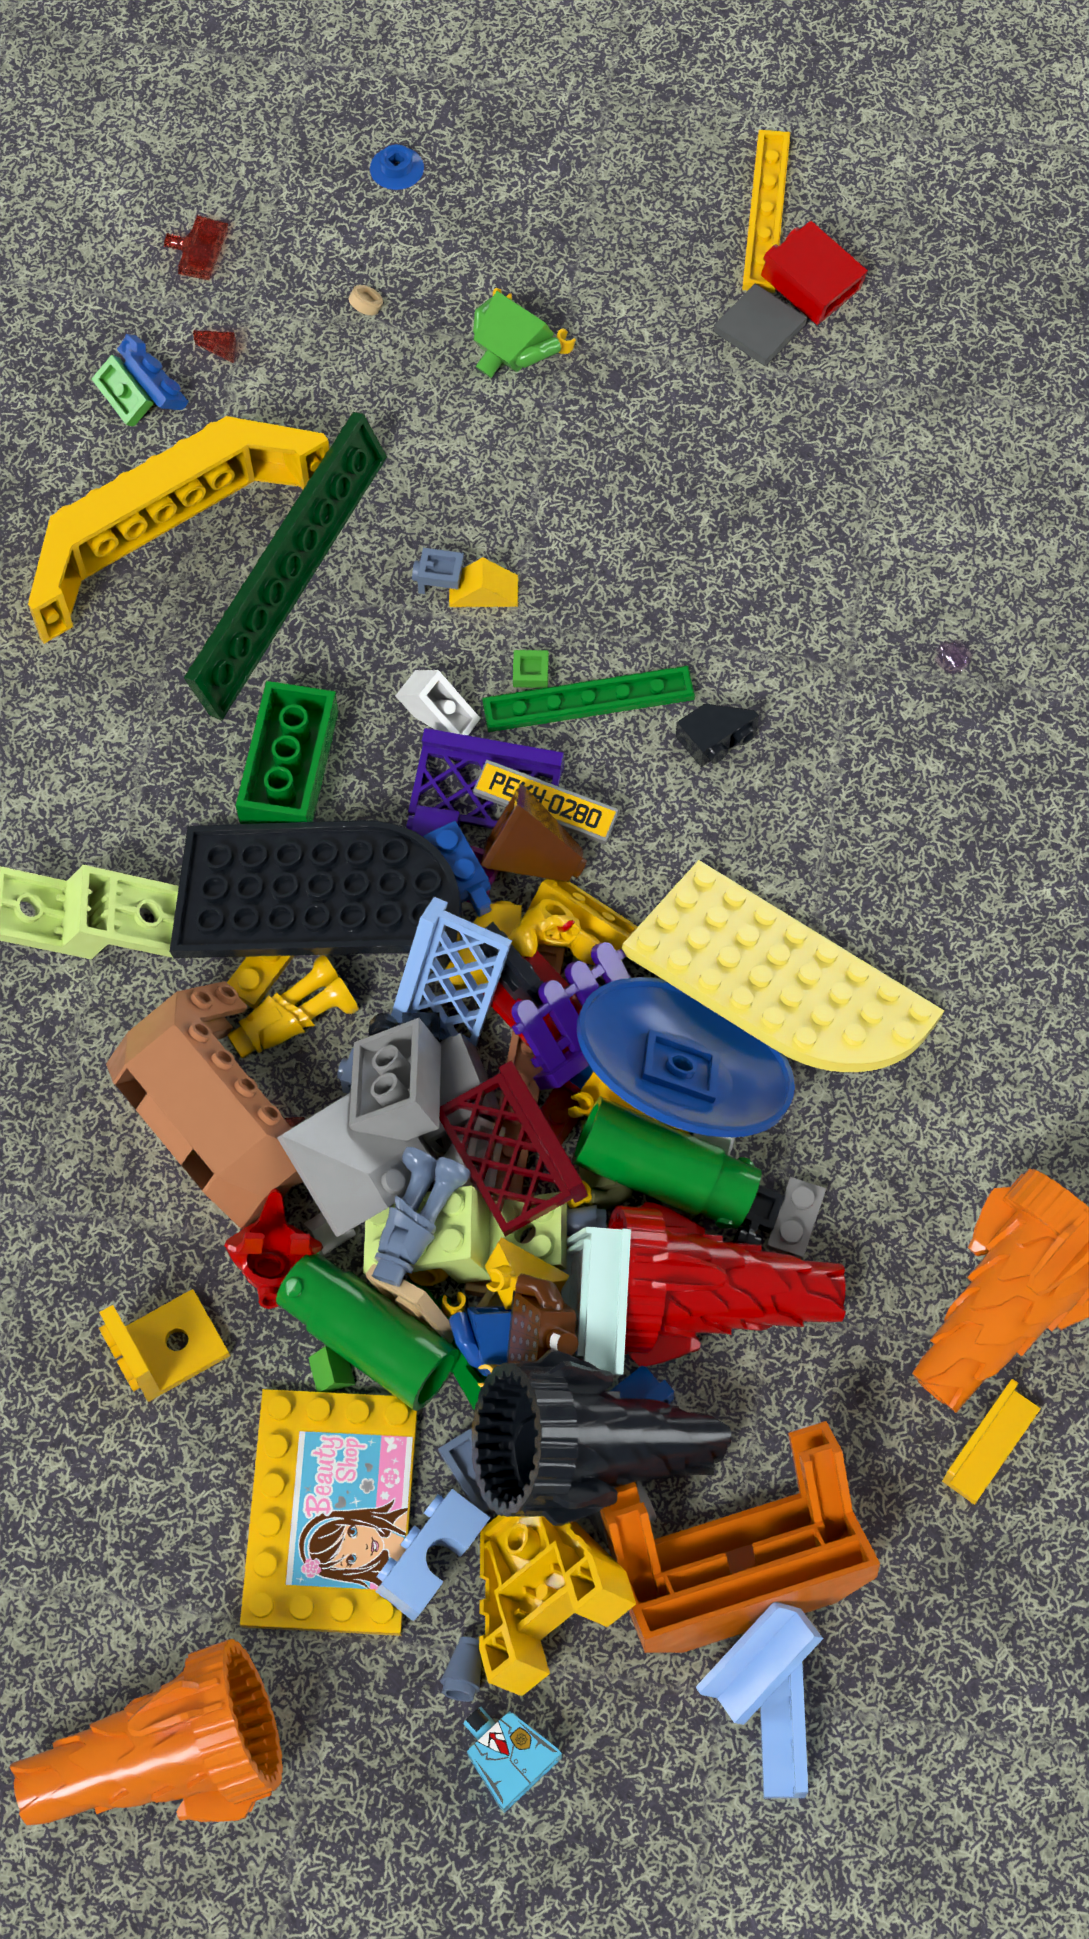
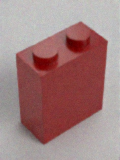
[761,221,868,325]

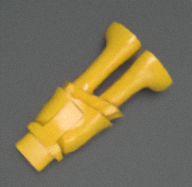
[227,955,359,1058]

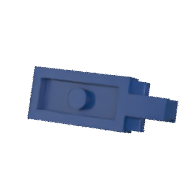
[117,334,189,410]
[423,821,492,917]

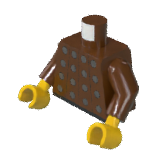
[478,1265,579,1387]

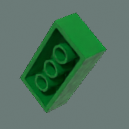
[235,681,339,824]

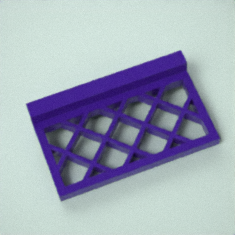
[408,728,565,829]

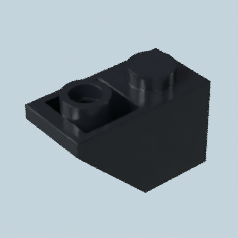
[676,704,759,767]

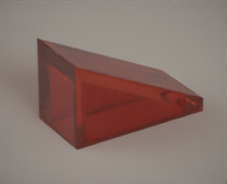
[193,330,236,363]

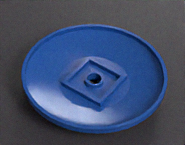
[577,977,795,1138]

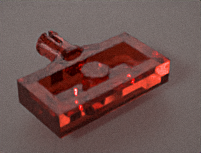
[164,215,228,281]

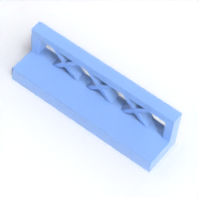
[760,1662,808,1799]

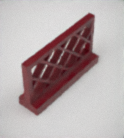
[439,1060,588,1237]

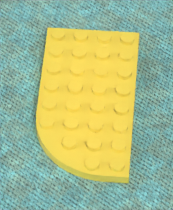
[621,860,944,1072]

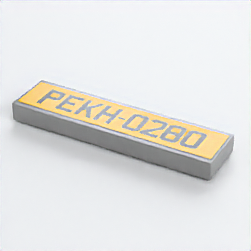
[473,759,619,845]

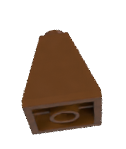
[481,784,587,882]

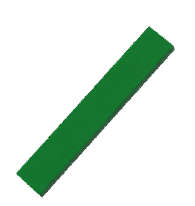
[482,666,695,732]

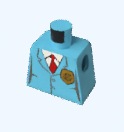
[463,1707,562,1813]

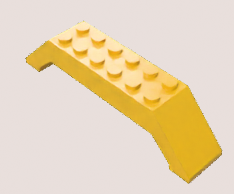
[28,416,329,644]

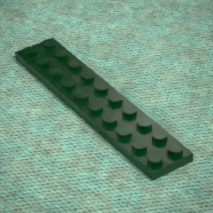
[184,412,387,721]

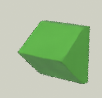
[308,1346,355,1392]

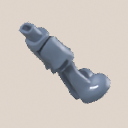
[372,1147,471,1287]

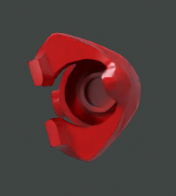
[224,1188,323,1309]

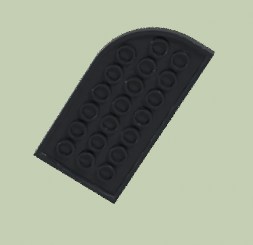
[169,820,462,958]

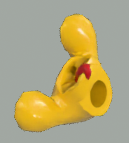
[508,899,601,967]

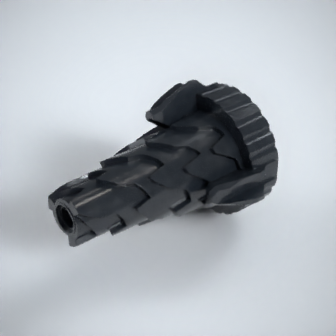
[472,1350,731,1526]

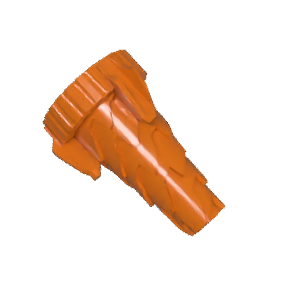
[912,1168,1089,1413]
[10,1639,283,1825]

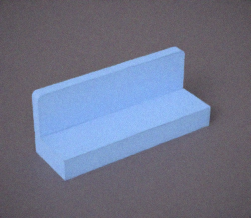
[696,1602,823,1725]

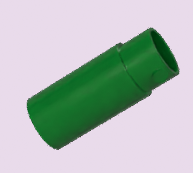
[572,1096,762,1229]
[276,1253,459,1411]

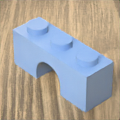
[375,1489,490,1621]

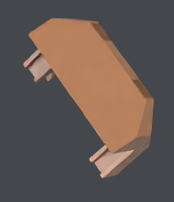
[106,981,303,1229]

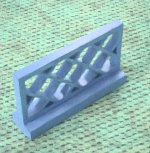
[391,897,512,1047]

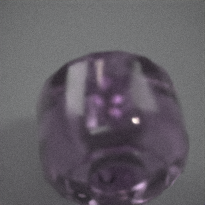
[934,639,972,674]

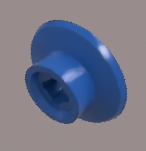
[370,144,424,190]

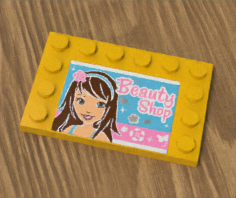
[240,1389,418,1636]

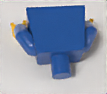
[441,1292,561,1376]

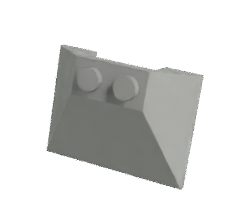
[277,1092,438,1237]

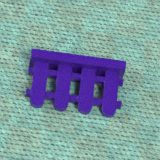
[512,942,631,1090]

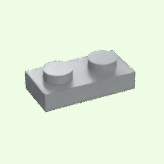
[767,1177,826,1260]

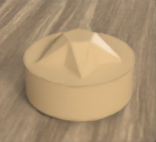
[349,285,383,316]

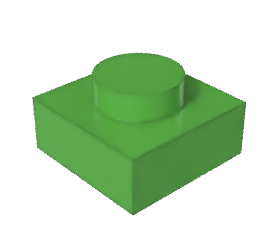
[513,650,549,688]

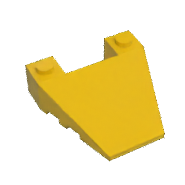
[479,1515,636,1696]

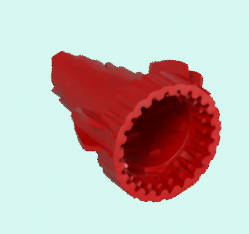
[607,1202,846,1366]

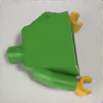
[473,288,576,378]

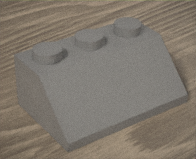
[349,1018,441,1141]

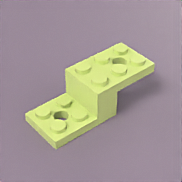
[0,865,179,959]
[363,1185,567,1284]

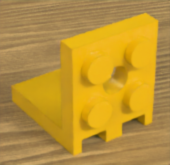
[99,1289,230,1402]

